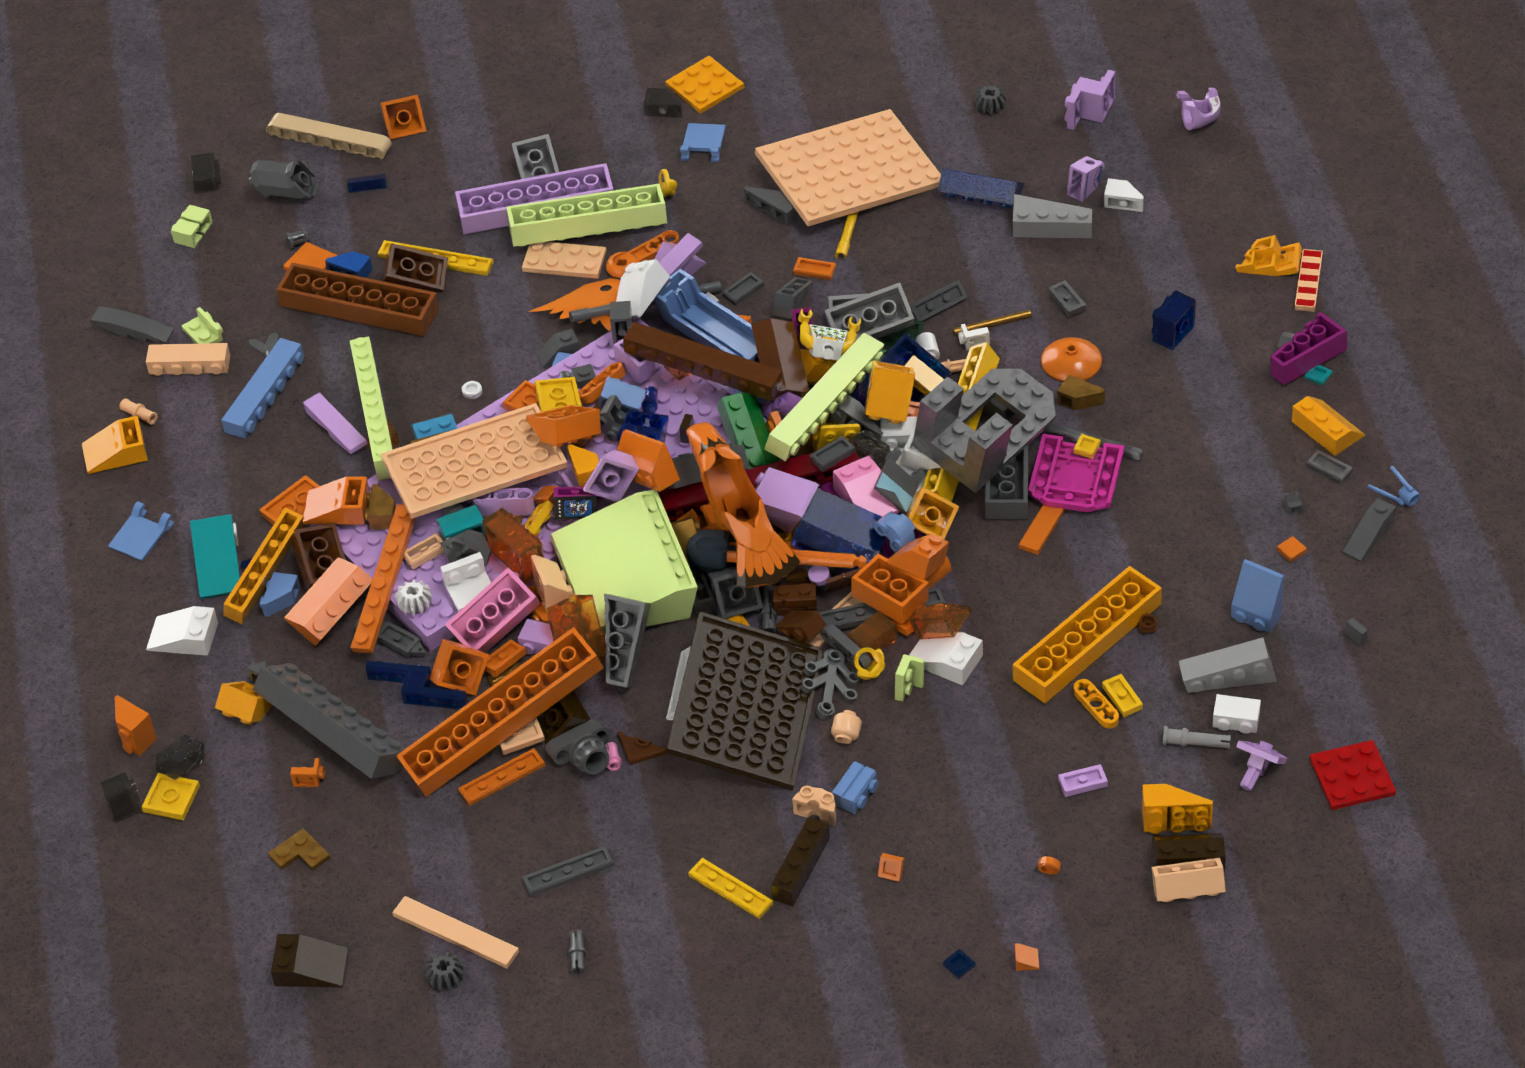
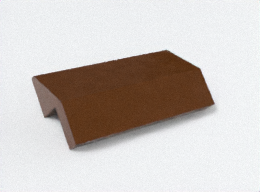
[751,318,809,397]

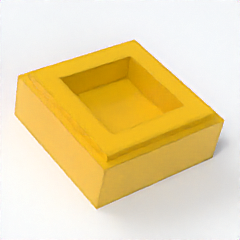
[1073,434,1101,459]

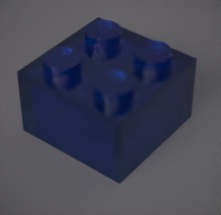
[1151,290,1196,351]

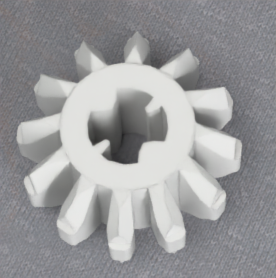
[395,579,432,615]

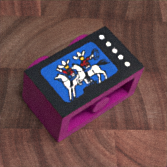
[554,487,597,521]

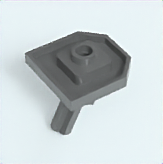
[440,529,492,566]

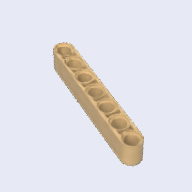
[266,113,392,160]

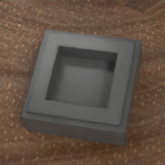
[1346,618,1368,647]

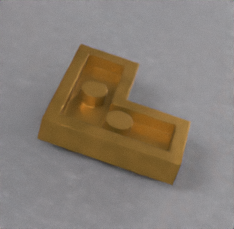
[268,828,331,871]

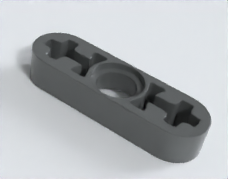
[820,623,872,669]

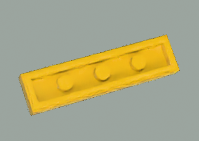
[688,858,773,919]

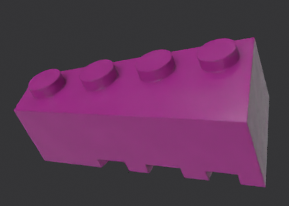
[1270,312,1347,385]

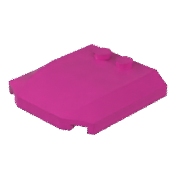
[1028,434,1124,512]

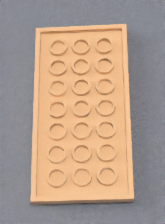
[381,403,568,519]

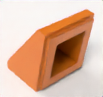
[533,486,559,505]
[1015,943,1039,971]

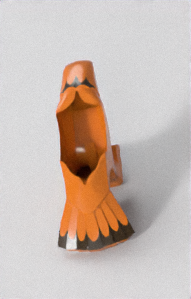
[686,422,800,588]

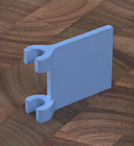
[680,123,726,162]
[108,502,174,561]

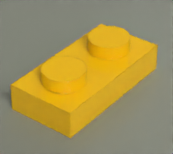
[518,500,554,540]
[1102,674,1143,717]

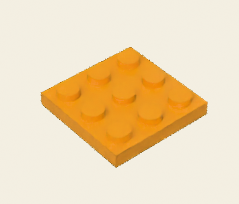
[665,56,744,114]

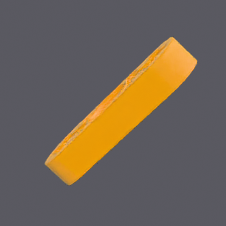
[1074,679,1119,728]

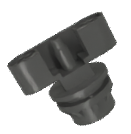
[545,719,610,775]

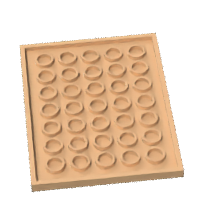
[755,109,945,226]

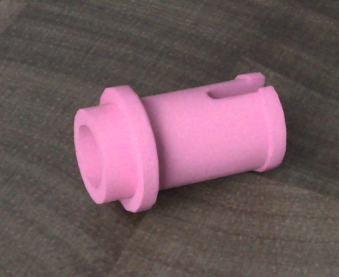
[605,742,622,771]

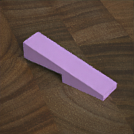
[303,392,368,454]

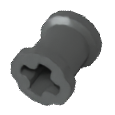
[285,227,310,249]

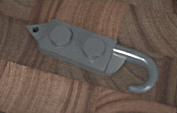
[354,617,426,658]

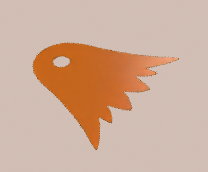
[528,278,620,331]

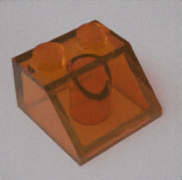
[909,603,972,639]

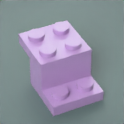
[1065,70,1115,130]

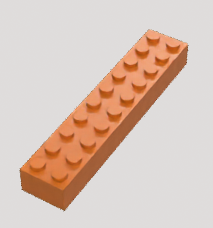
[396,627,604,797]

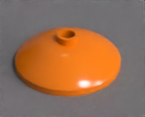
[1041,337,1102,382]

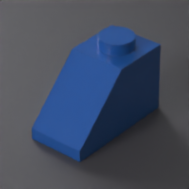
[325,252,373,278]

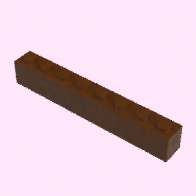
[623,322,782,401]

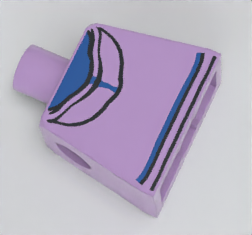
[1067,156,1105,202]

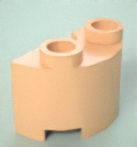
[792,786,837,826]

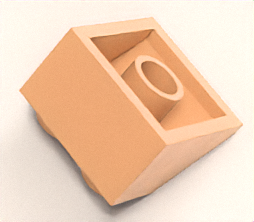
[531,555,574,614]

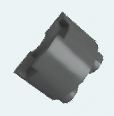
[600,395,634,441]

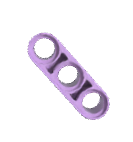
[473,488,535,517]

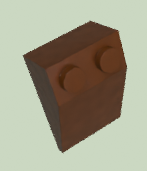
[382,243,448,292]

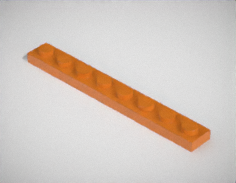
[350,504,416,654]

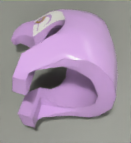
[1176,88,1221,130]

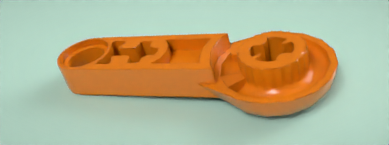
[606,230,679,278]

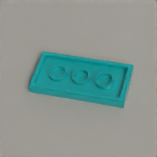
[190,514,240,599]

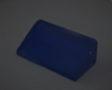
[347,174,387,193]

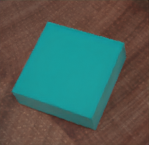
[1305,365,1333,386]

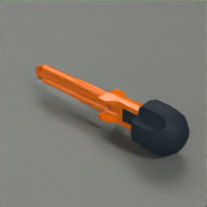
[686,529,866,572]

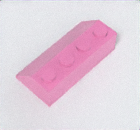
[445,567,541,653]

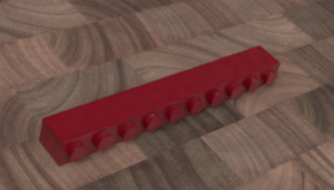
[658,443,859,522]

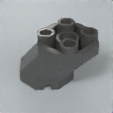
[249,160,319,199]

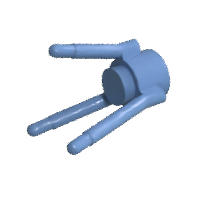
[1367,466,1421,507]

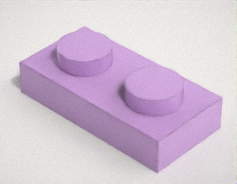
[1058,764,1108,797]

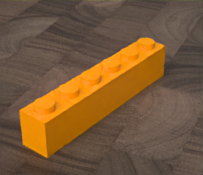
[223,508,303,624]

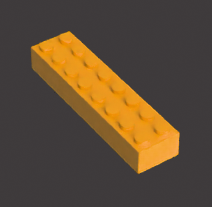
[1013,566,1162,703]

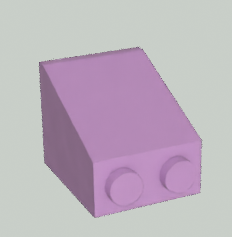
[755,467,819,533]

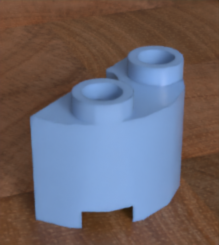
[871,511,917,553]

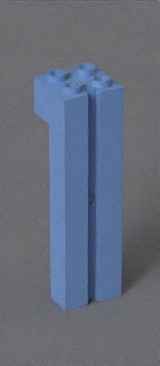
[654,269,760,363]

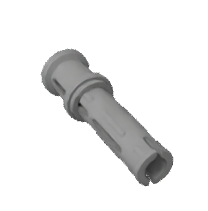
[1162,726,1231,749]

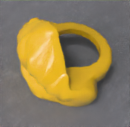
[658,169,677,198]
[854,647,885,680]

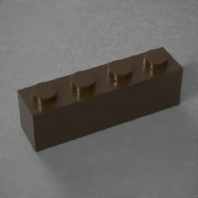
[771,817,830,907]

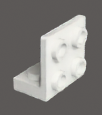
[440,552,491,612]

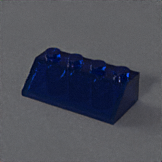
[938,168,1025,208]

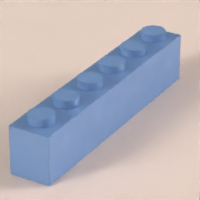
[221,338,304,439]

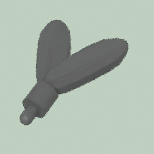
[249,333,279,357]

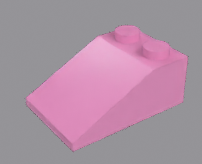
[833,455,901,527]

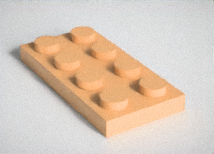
[522,242,607,279]

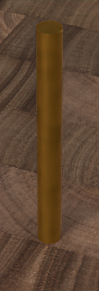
[953,310,1032,336]

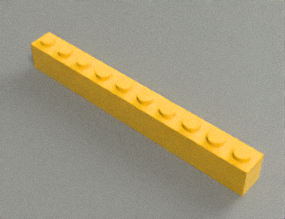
[923,342,1000,502]

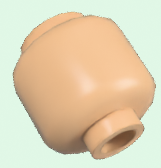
[831,710,862,744]

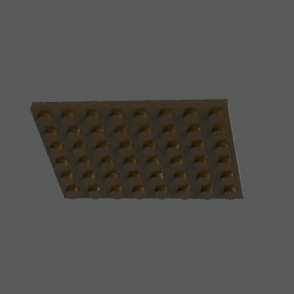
[665,612,824,790]

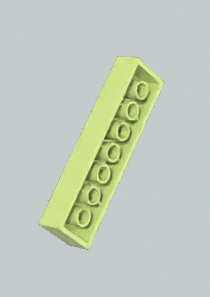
[506,184,667,247]

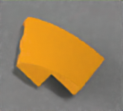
[1235,235,1302,276]

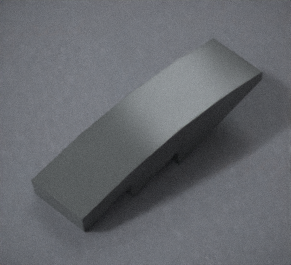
[90,306,174,345]

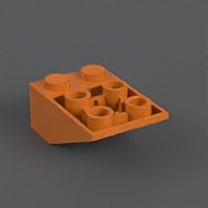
[303,477,370,525]

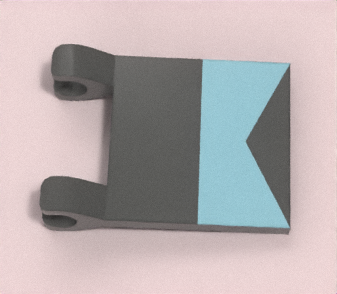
[874,447,926,514]

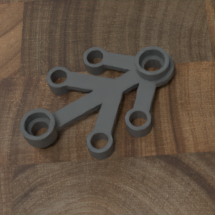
[801,649,860,721]

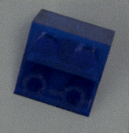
[617,410,669,444]

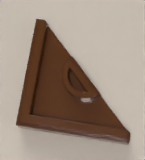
[617,731,667,765]

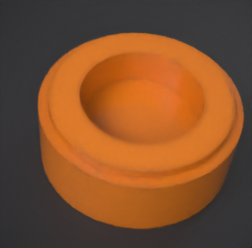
[1037,856,1061,875]

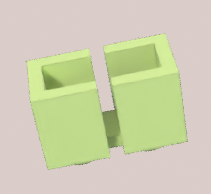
[171,205,213,248]

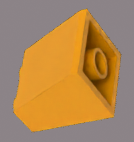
[864,360,915,424]

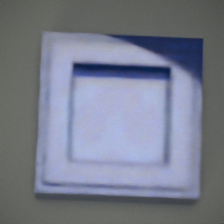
[943,949,976,979]

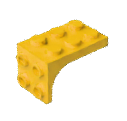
[810,419,861,452]

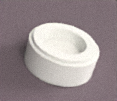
[462,381,482,399]

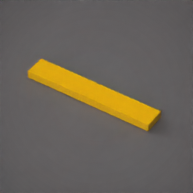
[377,240,494,276]

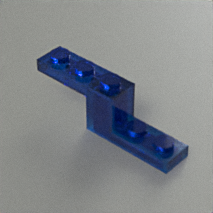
[365,661,468,709]

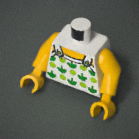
[798,309,861,360]

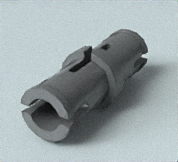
[568,930,586,975]

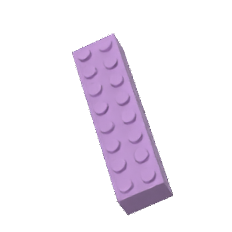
[455,163,613,234]

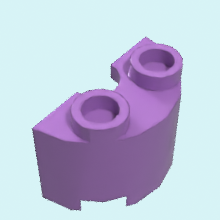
[760,392,802,420]

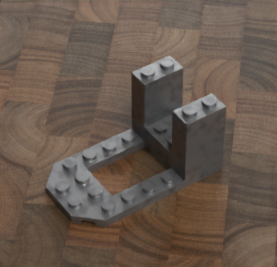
[912,369,1056,493]

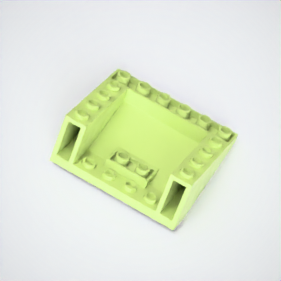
[550,490,698,637]

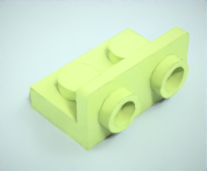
[182,307,223,344]
[895,654,924,701]

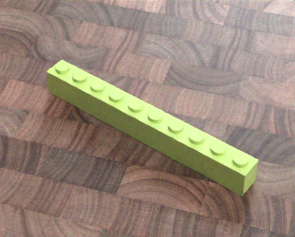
[764,333,885,461]
[350,336,393,481]

